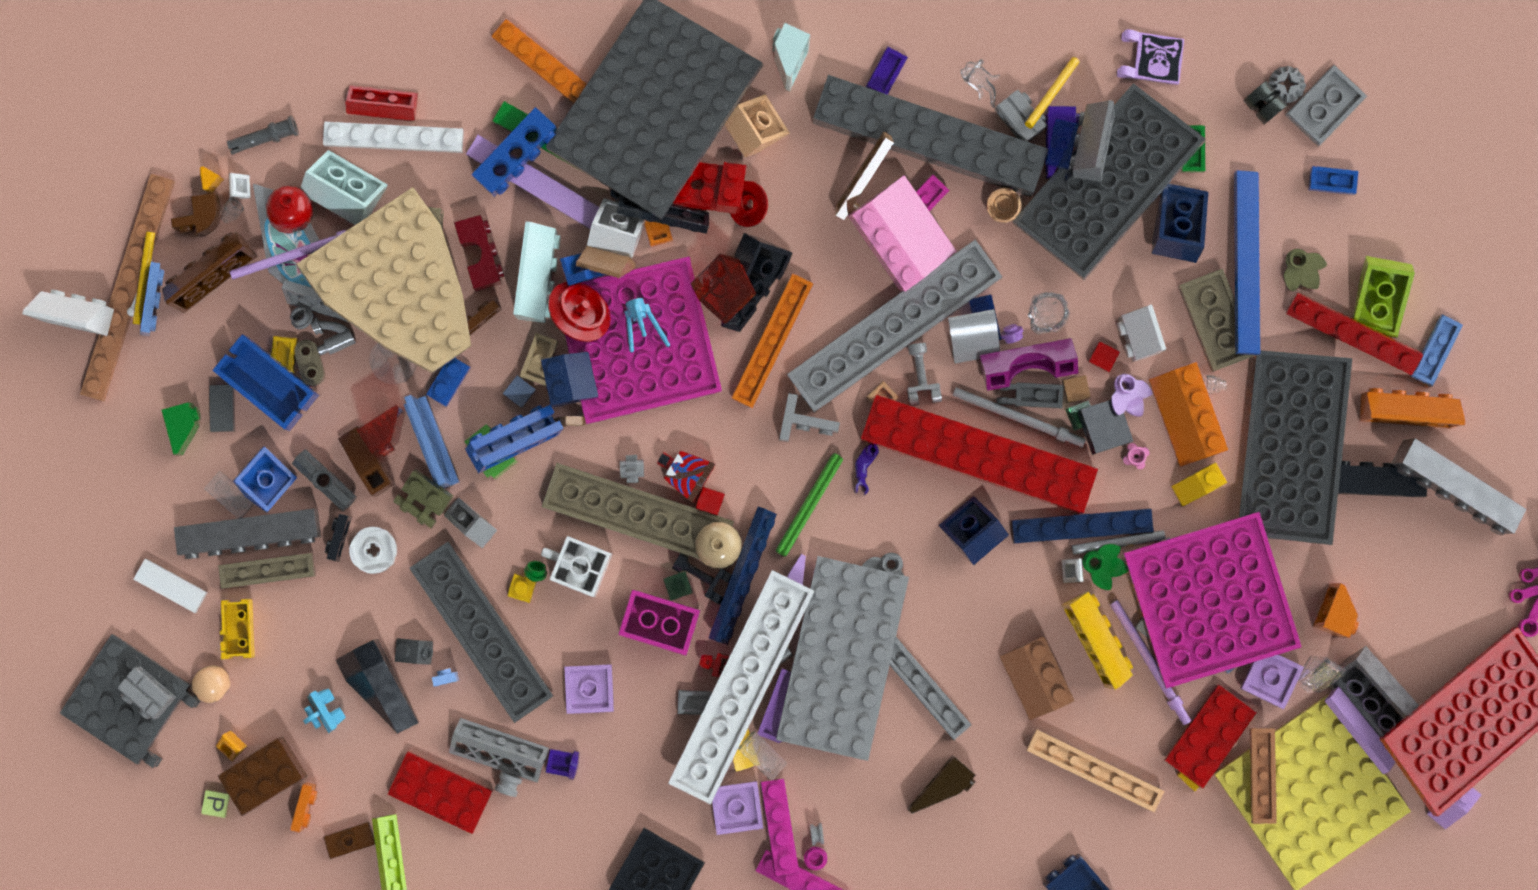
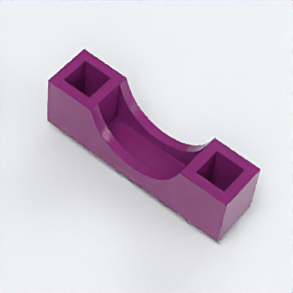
[980,338,1078,391]

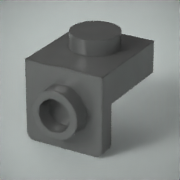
[394,638,433,665]

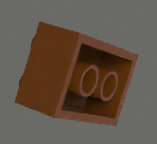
[218,737,307,816]

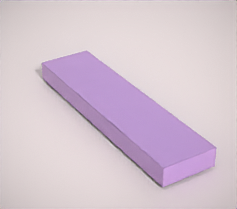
[1325,686,1395,774]

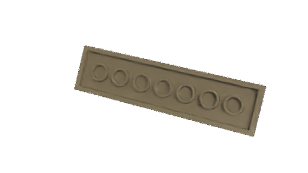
[542,463,734,559]

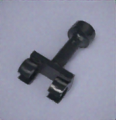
[672,553,732,605]

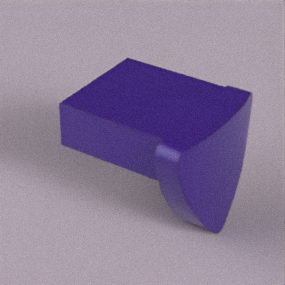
[546,749,579,780]

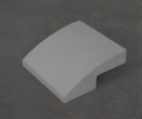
[948,309,1000,363]

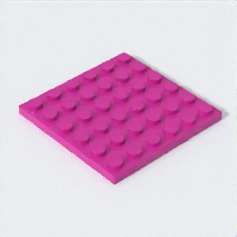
[565,256,722,425]
[1123,512,1302,689]

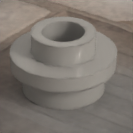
[290,307,313,329]

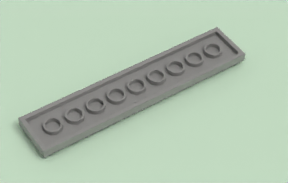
[787,240,1002,412]

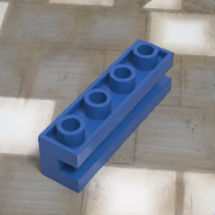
[465,405,564,474]

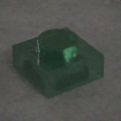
[1065,400,1091,431]
[663,571,693,601]

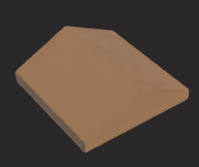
[576,246,636,278]

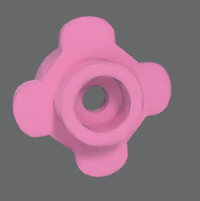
[1123,443,1150,470]

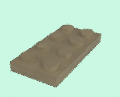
[1178,269,1256,372]

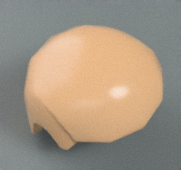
[987,188,1022,223]
[192,665,230,703]

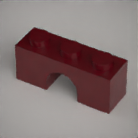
[454,214,505,292]

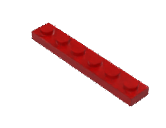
[1286,292,1423,375]

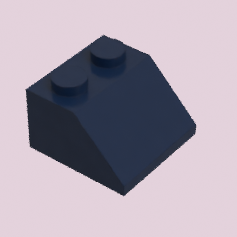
[541,352,599,408]
[938,496,1009,565]

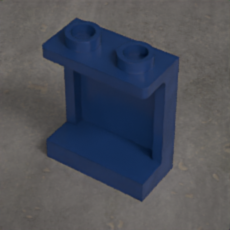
[1043,854,1109,890]

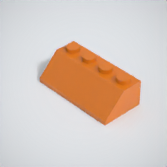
[1149,362,1228,467]
[1359,388,1465,429]

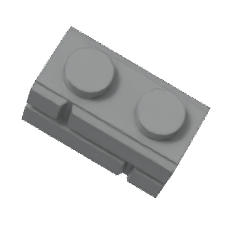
[995,90,1047,142]
[117,667,176,720]

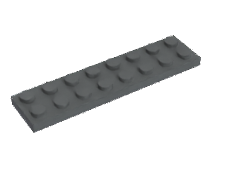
[409,542,554,723]

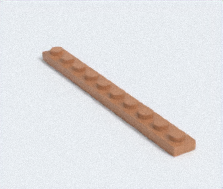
[80,174,175,402]

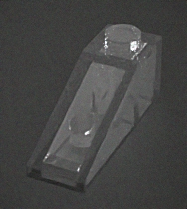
[1298,656,1347,694]

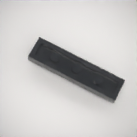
[617,194,709,234]

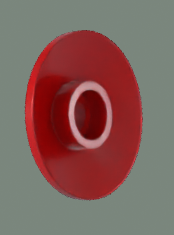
[730,181,768,227]

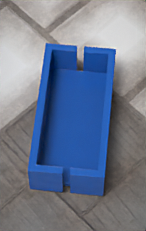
[212,334,319,431]

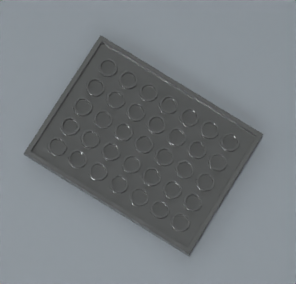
[546,0,763,220]

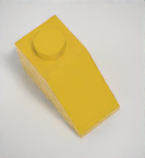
[1171,462,1228,507]

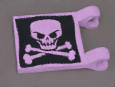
[1117,29,1184,85]

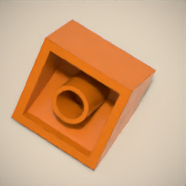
[1313,583,1359,638]

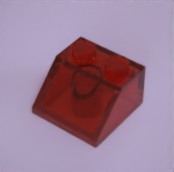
[690,253,756,323]
[357,404,406,457]

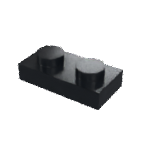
[325,514,352,562]

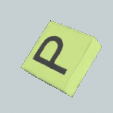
[201,790,230,818]

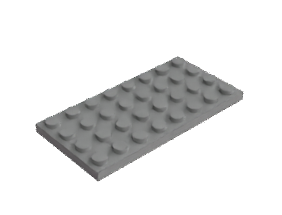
[776,556,909,761]

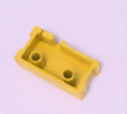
[220,599,255,659]

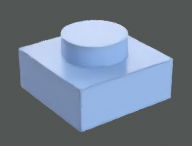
[432,668,460,687]

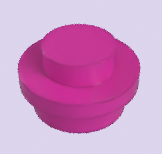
[804,846,828,870]

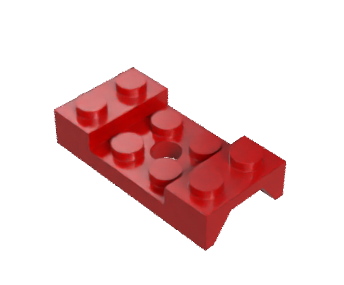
[672,162,747,215]

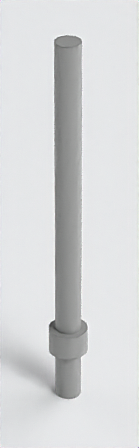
[953,387,1086,447]

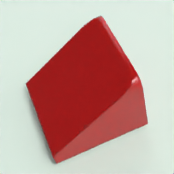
[696,487,725,516]

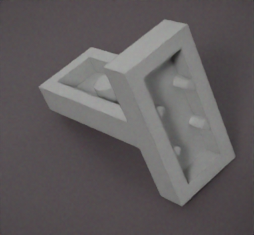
[779,393,840,442]

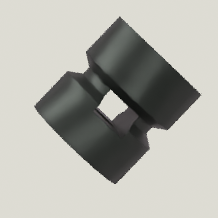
[1243,81,1287,125]

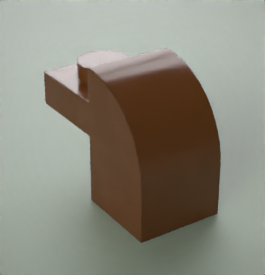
[171,193,221,236]

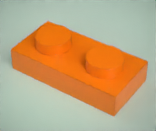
[290,782,318,832]

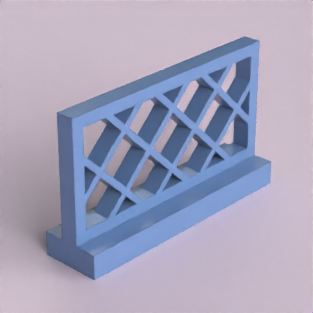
[403,395,460,489]

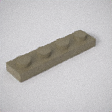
[218,553,316,589]

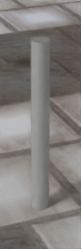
[1072,530,1166,555]

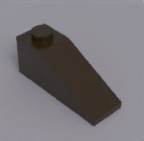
[907,755,976,814]

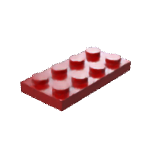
[1163,685,1257,789]
[387,751,493,834]

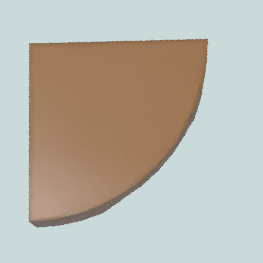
[554,416,586,427]

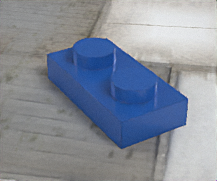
[1308,166,1359,195]
[426,358,471,407]

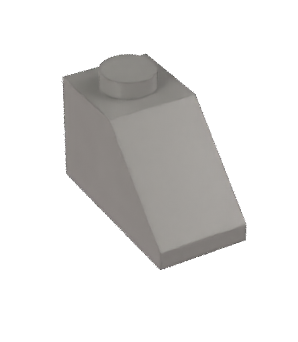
[444,497,497,548]

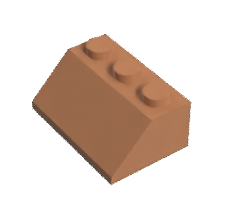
[999,636,1075,720]

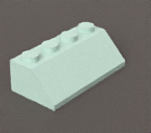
[513,221,561,323]

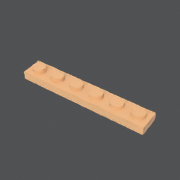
[1026,729,1164,813]

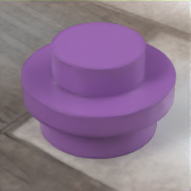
[1000,324,1024,344]

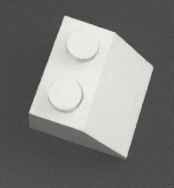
[587,198,645,259]
[1117,305,1166,362]

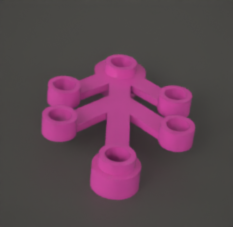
[1508,567,1538,637]

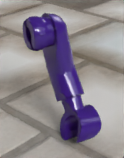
[854,444,879,496]

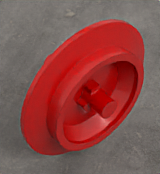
[548,282,611,342]

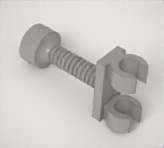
[907,343,942,406]

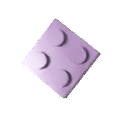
[1240,655,1304,709]
[565,664,614,714]
[712,781,763,835]

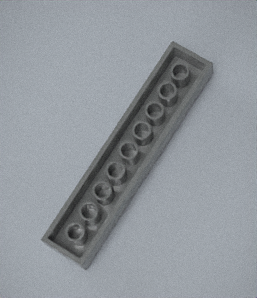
[813,75,1048,197]

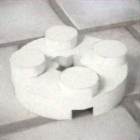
[349,527,397,574]

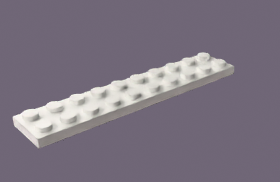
[668,570,814,804]

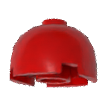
[266,186,313,234]

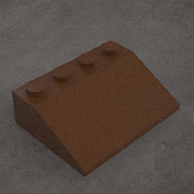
[162,232,258,313]

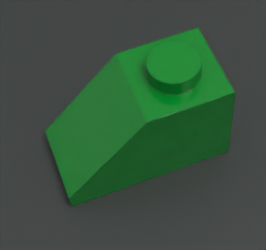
[161,402,201,456]

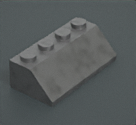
[1324,646,1419,738]

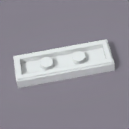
[134,559,208,613]

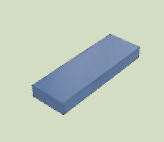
[1410,314,1463,387]

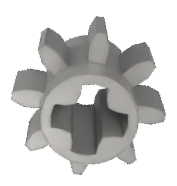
[620,455,644,483]

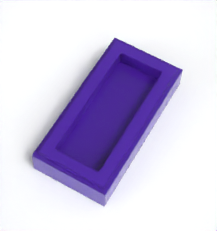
[866,47,908,95]

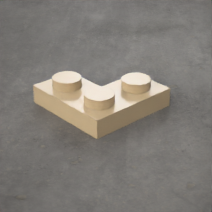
[520,333,558,386]

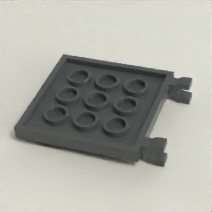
[60,634,201,768]

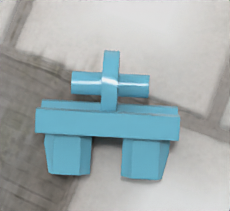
[303,688,346,733]

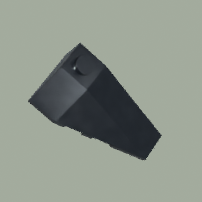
[721,233,793,332]
[336,639,419,734]

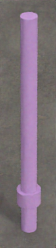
[230,230,346,280]
[1110,600,1192,725]

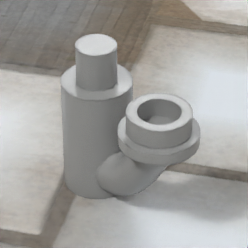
[310,317,356,355]

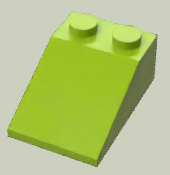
[1353,256,1415,338]

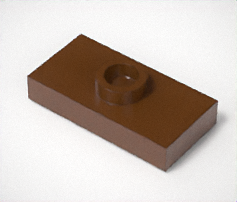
[323,822,375,859]

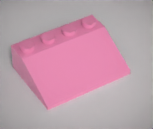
[847,175,956,292]

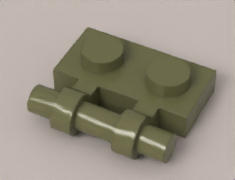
[393,469,454,529]

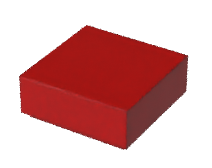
[1088,341,1120,373]

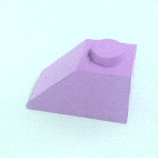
[1426,788,1482,829]

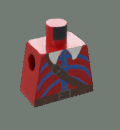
[657,450,716,503]

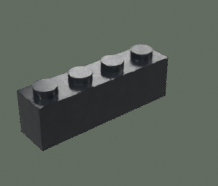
[1338,461,1427,498]

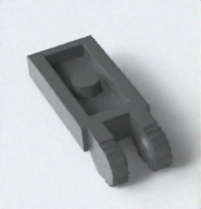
[997,382,1063,409]

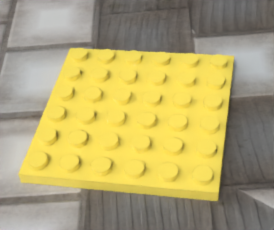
[1214,694,1411,890]

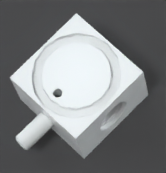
[541,536,613,597]

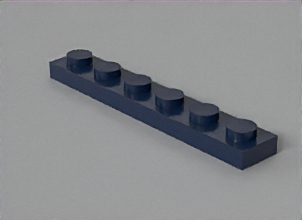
[708,506,777,645]
[1011,509,1154,544]

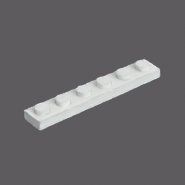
[323,122,464,153]

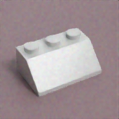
[22,289,114,336]

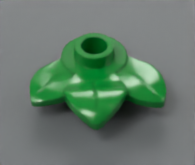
[1082,544,1128,590]

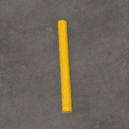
[1025,57,1079,129]
[132,232,155,325]

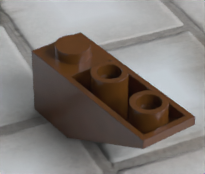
[338,426,396,497]

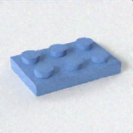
[140,262,164,336]

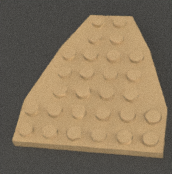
[296,187,471,373]

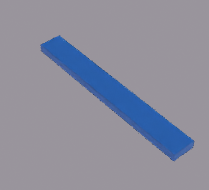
[1234,170,1260,355]

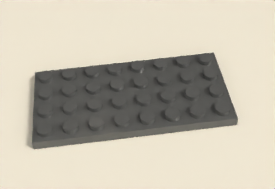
[1013,83,1206,280]
[1239,350,1353,545]

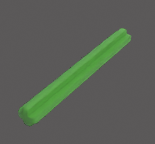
[776,453,843,557]

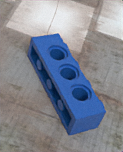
[472,107,557,197]

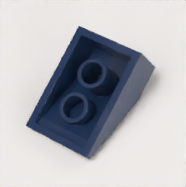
[1151,183,1209,263]

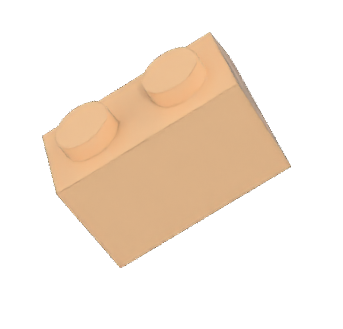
[725,94,789,158]

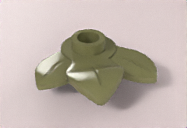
[1284,249,1327,292]

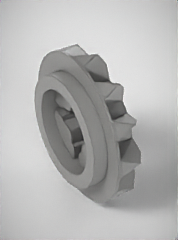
[1268,65,1306,103]

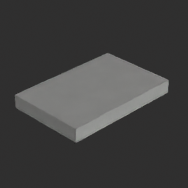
[1285,65,1367,147]

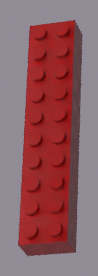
[860,395,1098,514]

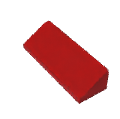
[345,86,418,121]

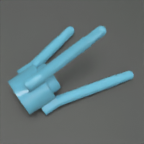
[624,298,670,353]

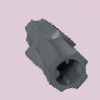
[292,449,357,512]

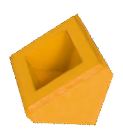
[199,166,224,193]
[216,730,247,762]

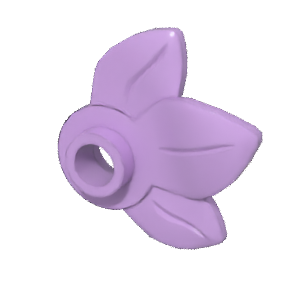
[1111,374,1152,417]

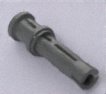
[227,115,299,155]

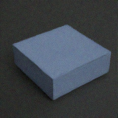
[503,376,536,408]

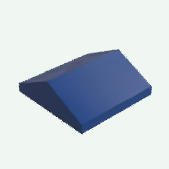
[233,446,297,512]

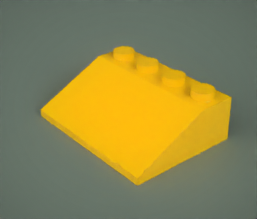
[1061,592,1133,690]

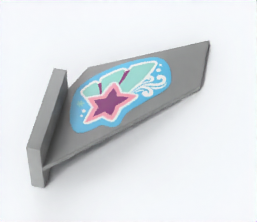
[253,184,348,322]

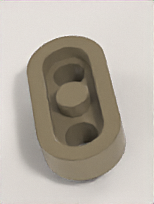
[294,340,325,386]

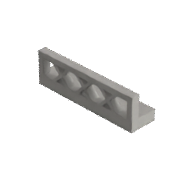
[449,718,549,782]

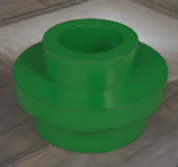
[524,561,547,582]

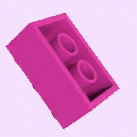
[618,590,701,656]

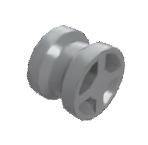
[494,772,523,797]

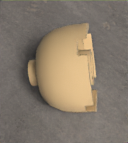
[695,522,742,568]

